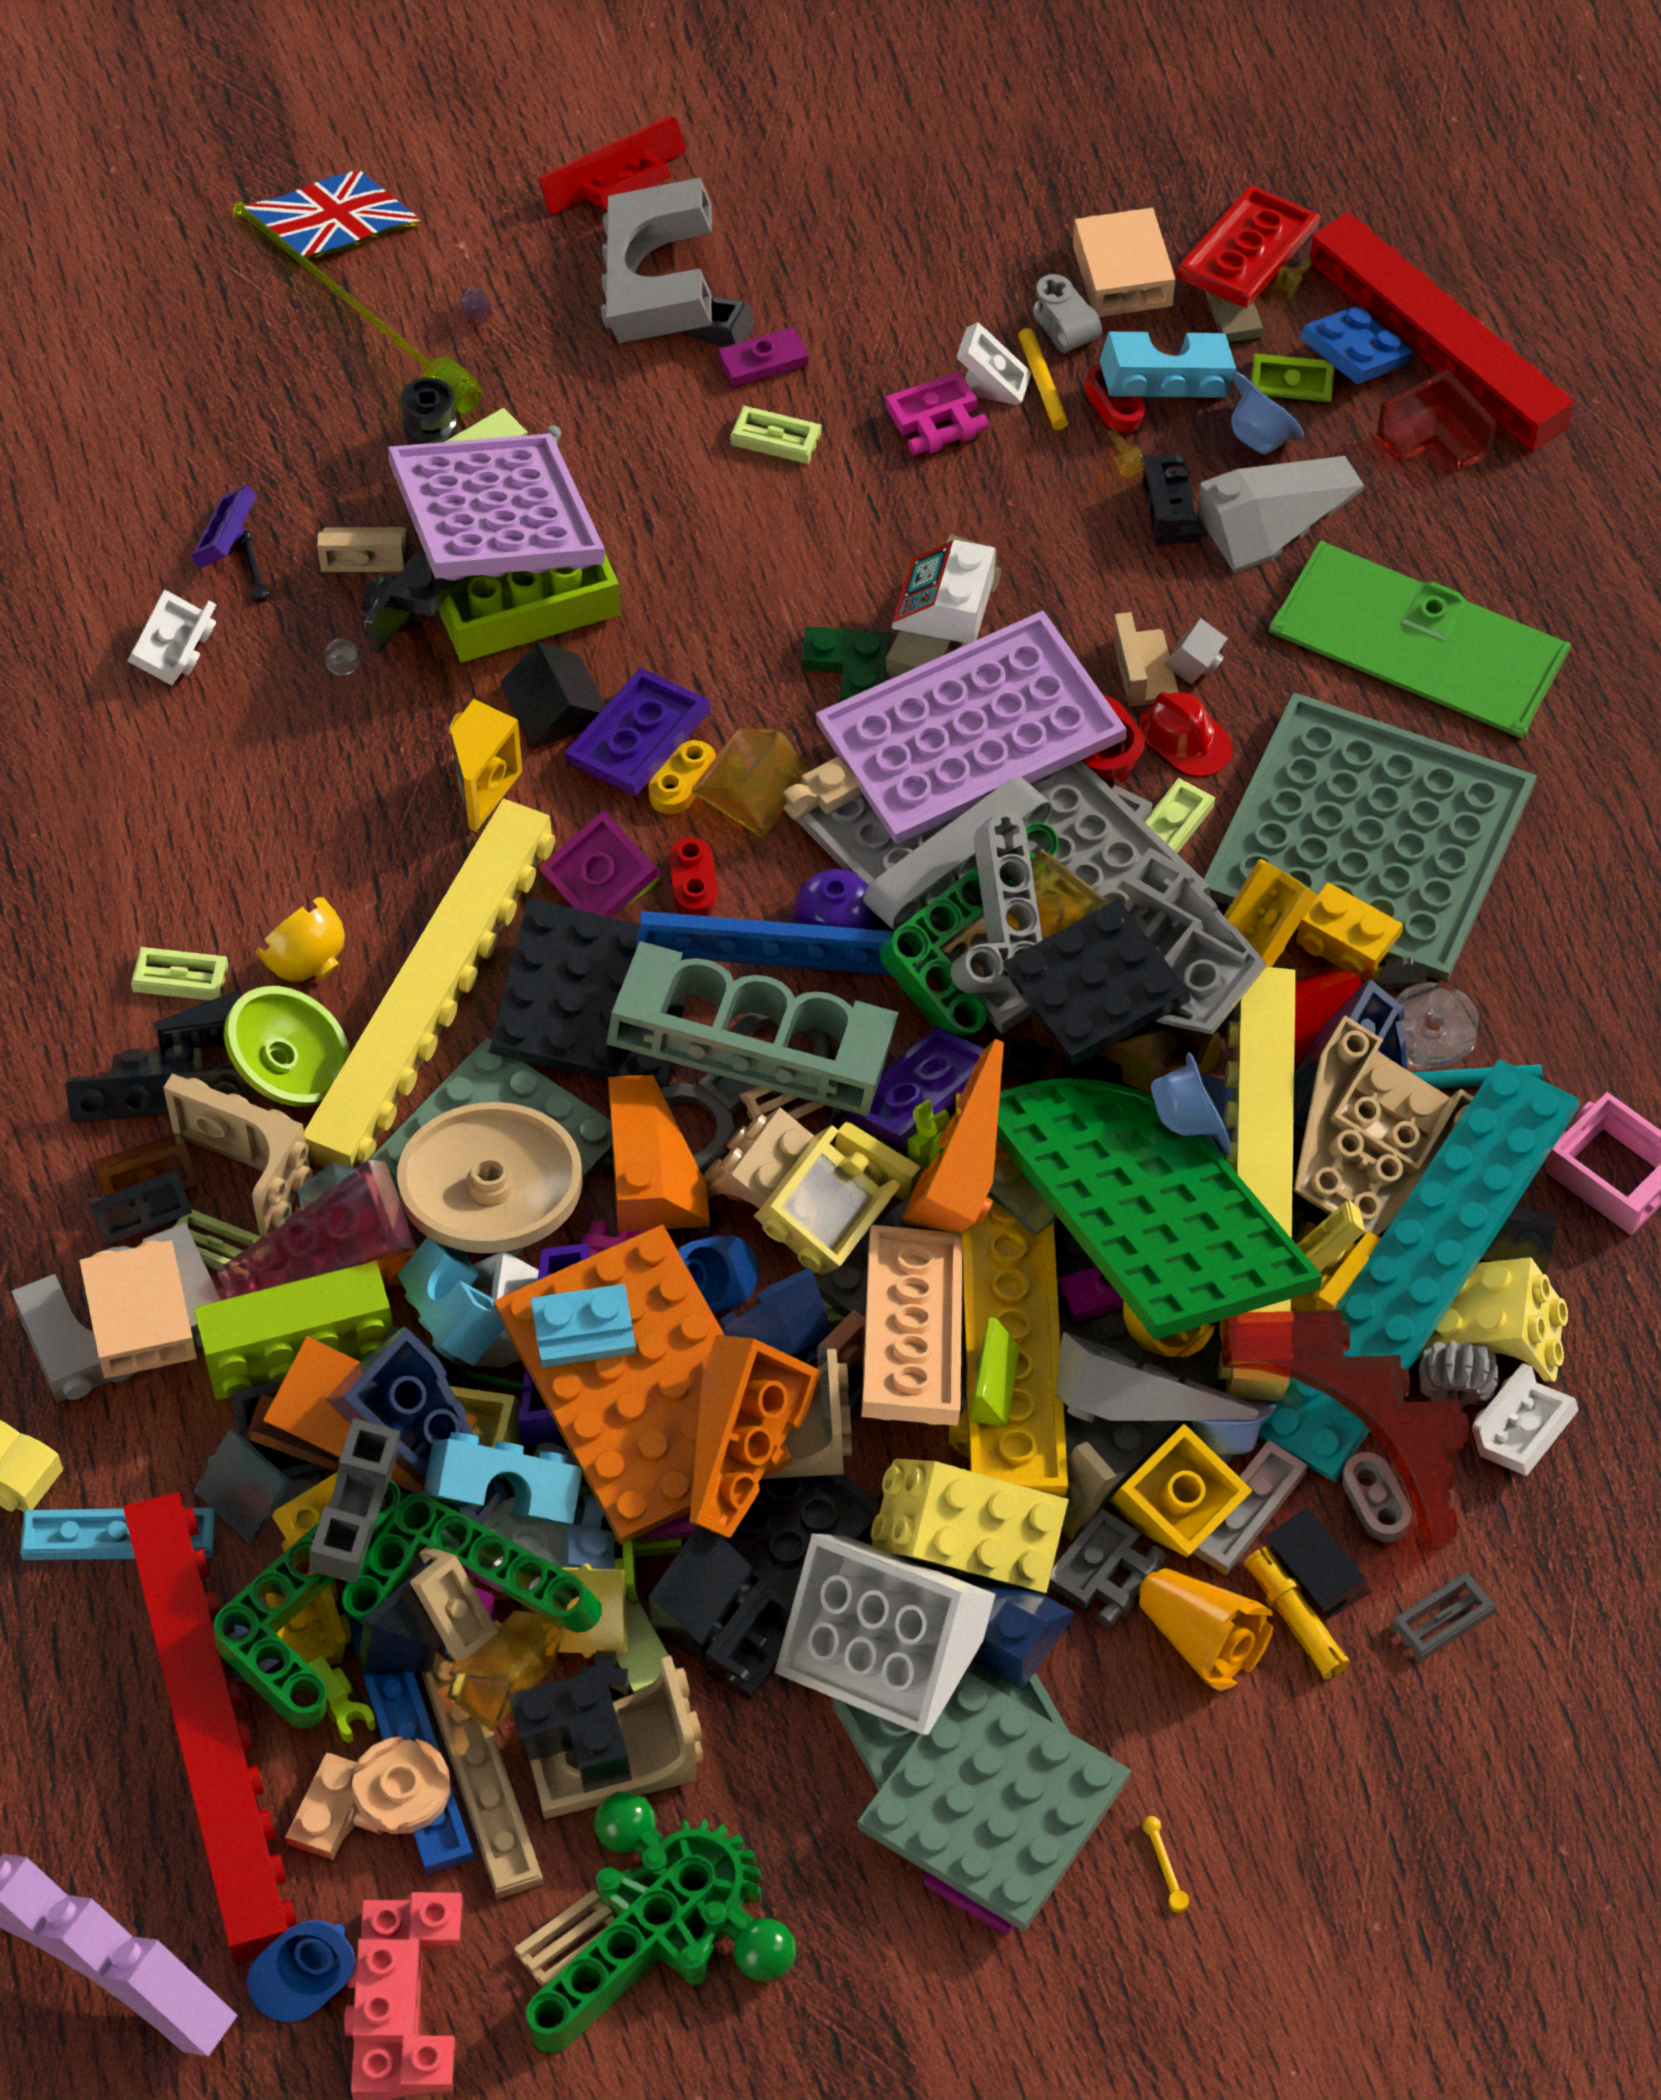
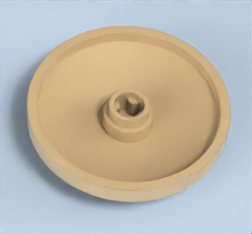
[397,1102,582,1253]

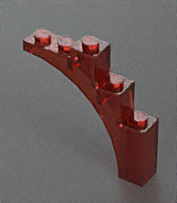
[1220,1310,1469,1550]

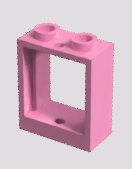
[1545,1092,1661,1236]

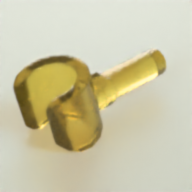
[1271,258,1313,299]
[1108,429,1143,478]

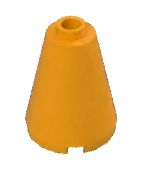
[1139,1568,1273,1691]

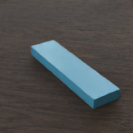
[20,1508,216,1560]

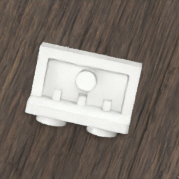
[127,590,216,686]
[1472,1363,1579,1476]

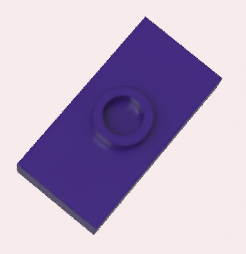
[191,485,257,568]

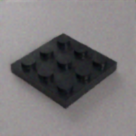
[1002,898,1190,1066]
[720,1474,882,1602]

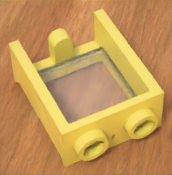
[754,1125,900,1275]

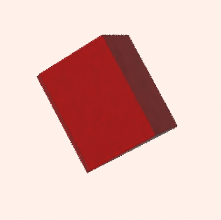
[1294,966,1362,1069]

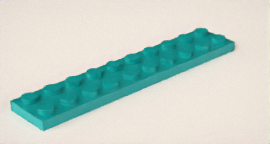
[1257,1059,1580,1483]

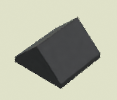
[500,642,606,749]

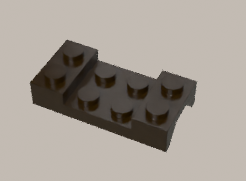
[1031,1010,1221,1095]

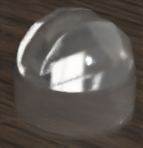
[325,637,360,675]

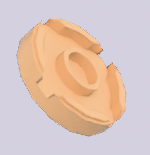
[352,1737,450,1834]

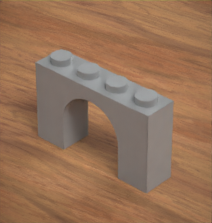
[601,178,712,343]
[11,1223,221,1403]

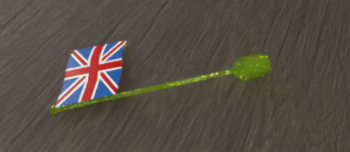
[233,171,482,414]

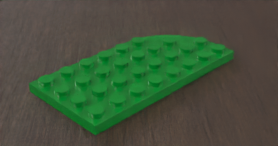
[996,1078,1322,1340]

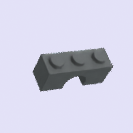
[310,1418,400,1584]

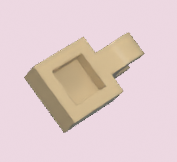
[784,756,862,820]

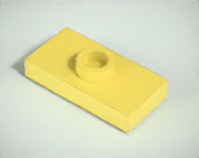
[835,1122,921,1200]
[1297,1200,1365,1272]

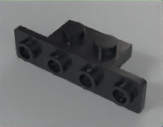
[364,546,461,653]
[66,1045,251,1122]

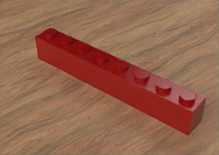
[1310,212,1574,452]

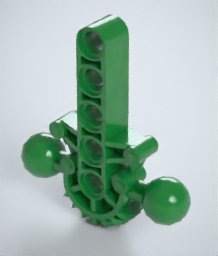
[526,1791,797,2053]

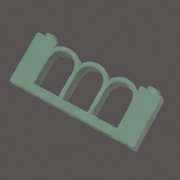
[607,941,899,1116]

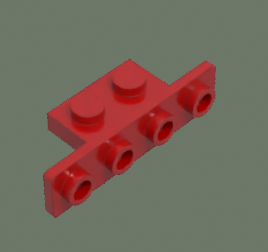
[538,115,686,214]

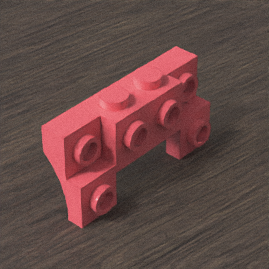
[344,1892,463,2100]

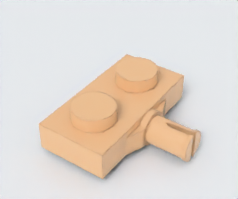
[285,1752,384,1860]

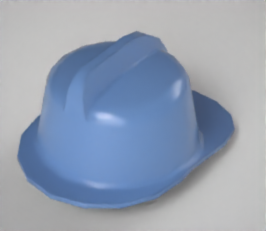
[1232,371,1304,454]
[1151,1052,1231,1156]
[1189,1398,1276,1463]

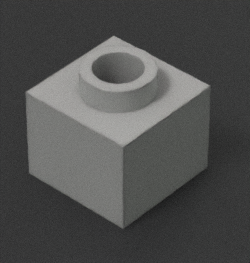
[1164,618,1228,685]

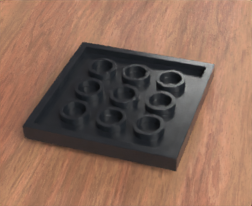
[489,898,686,1087]

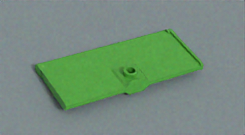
[1269,540,1571,739]

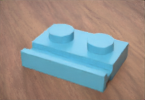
[531,1284,636,1368]

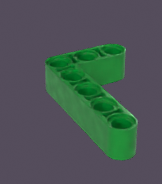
[879,822,1059,1040]
[214,1479,401,1729]
[342,1493,602,1633]

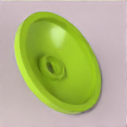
[224,986,350,1107]

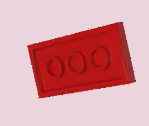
[1175,185,1320,309]

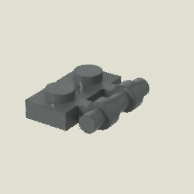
[1048,1508,1167,1628]

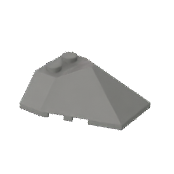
[1123,848,1267,1034]

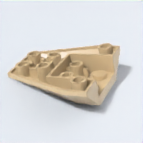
[1293,1016,1474,1236]

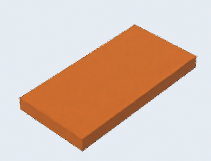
[263,1336,478,1494]

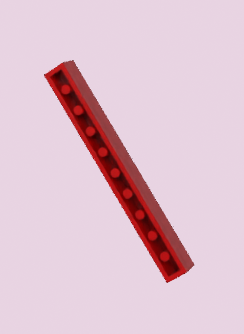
[123,1492,297,1964]

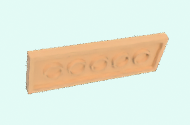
[862,1225,962,1426]

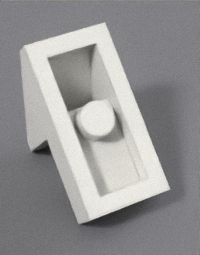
[956,322,1032,405]

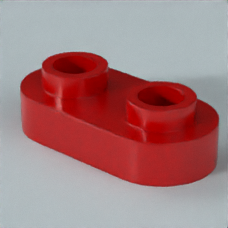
[1084,363,1145,432]
[669,837,718,916]

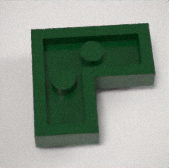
[801,626,890,702]

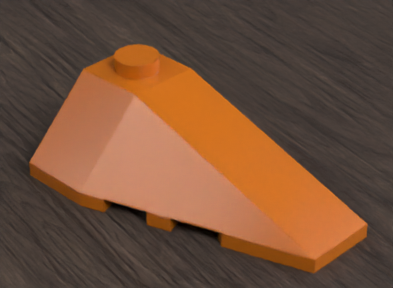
[900,1039,1004,1234]
[608,1075,709,1231]
[690,1335,821,1538]

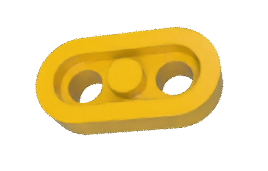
[649,740,716,815]

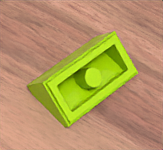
[1251,354,1335,403]
[971,1317,1019,1427]

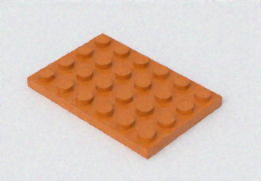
[493,1224,792,1545]

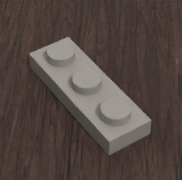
[1192,1440,1308,1576]

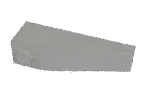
[1197,456,1364,574]
[1056,1332,1259,1422]

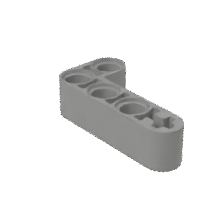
[951,810,1042,993]

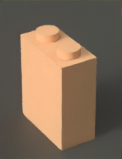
[1073,208,1175,317]
[79,1240,197,1379]

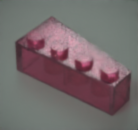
[217,1159,416,1299]

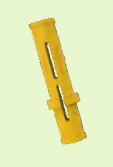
[1244,1546,1350,1680]

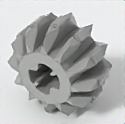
[1419,1340,1498,1408]

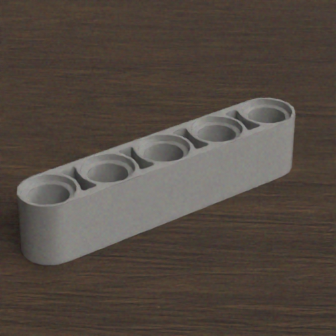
[863,776,1053,931]

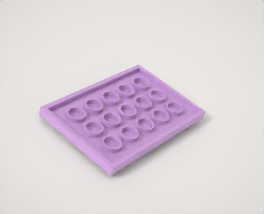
[388,433,605,580]
[816,611,1127,845]

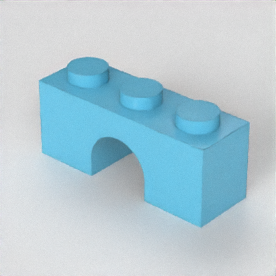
[1099,332,1236,397]
[397,1237,504,1366]
[423,1432,582,1526]

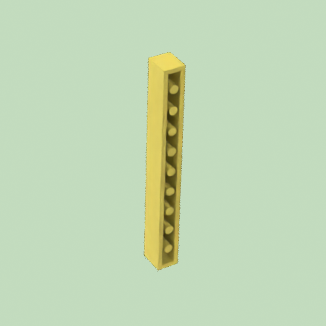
[304,798,555,1179]
[1218,967,1295,1401]

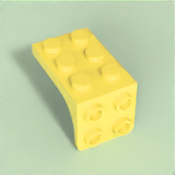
[1417,1257,1568,1382]
[871,1459,1068,1593]

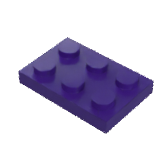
[564,668,711,796]
[843,1026,984,1149]

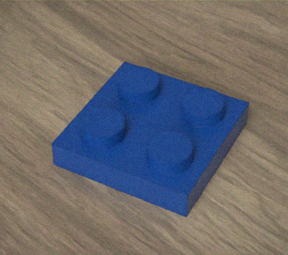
[1300,306,1413,384]

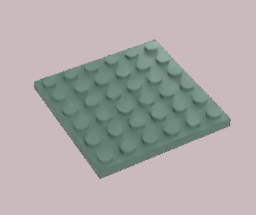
[1204,692,1537,983]

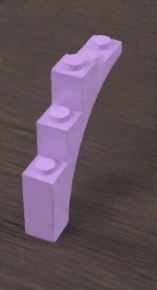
[0,1854,238,2056]

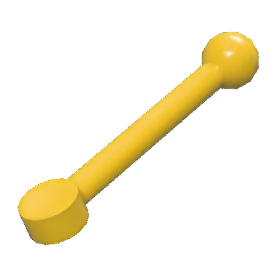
[1142,1816,1189,1913]

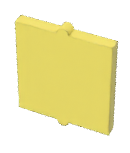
[548,1563,628,1658]

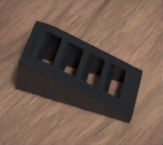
[680,297,754,347]
[153,991,240,1051]

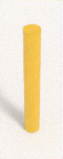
[1018,328,1068,430]

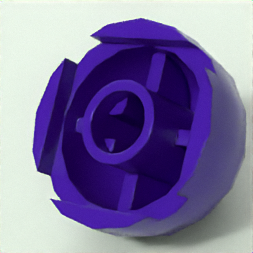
[792,869,879,930]

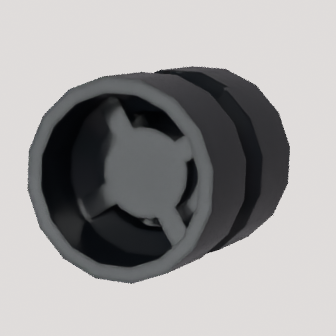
[401,377,458,445]

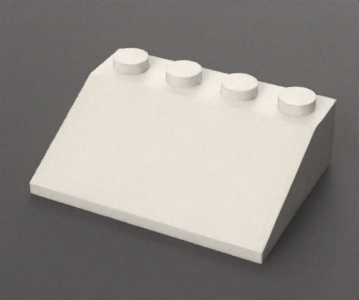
[775,1534,996,1735]

